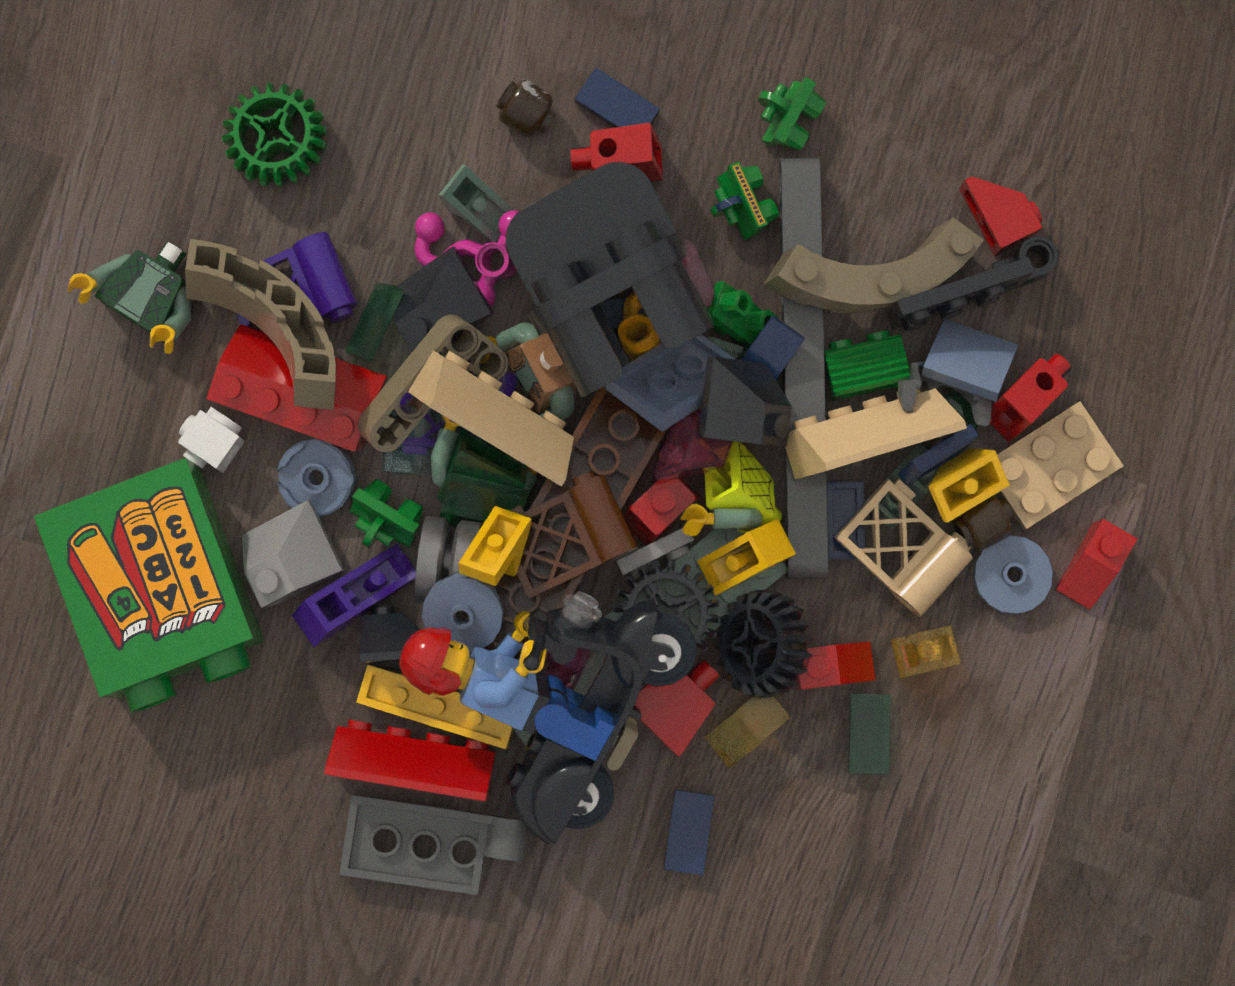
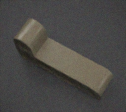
[358,314,508,452]

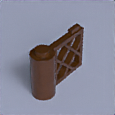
[509,471,638,599]

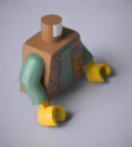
[479,322,576,421]

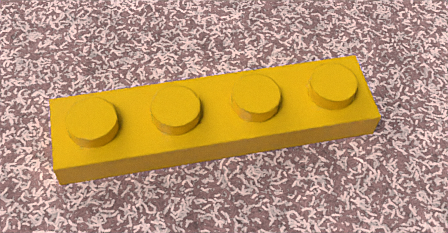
[356,664,515,749]

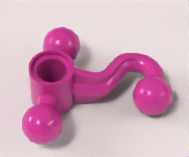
[414,210,519,307]

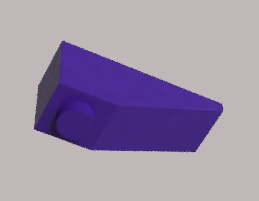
[291,544,416,647]

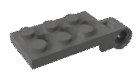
[339,795,528,895]

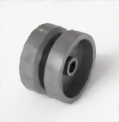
[415,516,482,603]

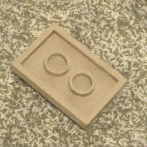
[997,401,1124,530]

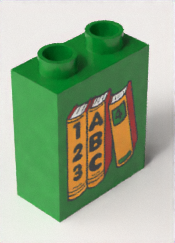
[34,458,265,713]

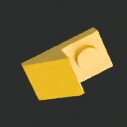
[458,506,532,586]

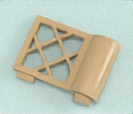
[834,479,973,617]

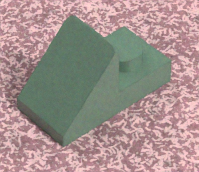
[439,164,514,242]

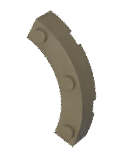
[763,217,984,313]
[185,239,336,410]

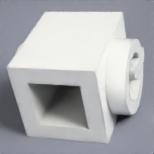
[178,407,245,473]

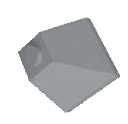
[242,500,344,608]

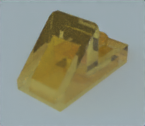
[891,625,961,679]
[704,696,791,768]

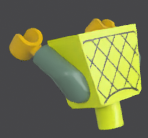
[678,437,782,536]

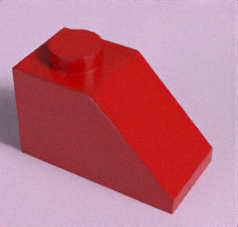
[959,177,1042,257]
[1055,519,1138,610]
[796,641,876,690]

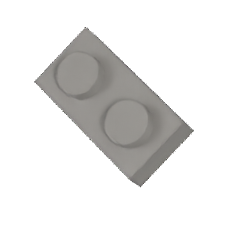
[616,528,694,580]

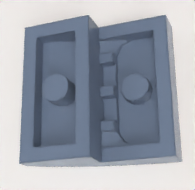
[921,319,1018,402]

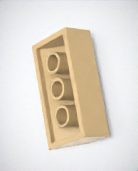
[408,350,574,487]
[785,388,967,480]

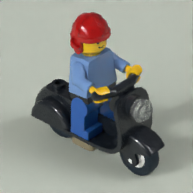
[399,591,697,844]

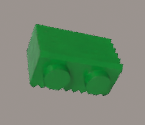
[824,330,910,401]

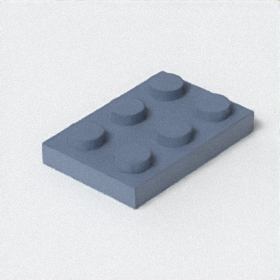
[605,335,735,432]

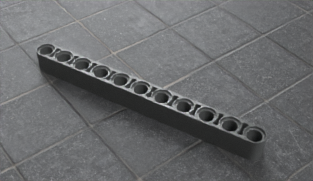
[779,158,828,579]

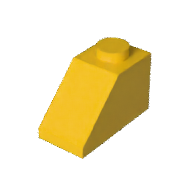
[928,448,1010,523]
[697,519,796,596]

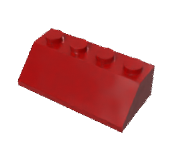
[206,324,388,452]
[324,720,497,801]

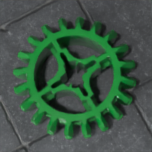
[222,82,327,188]

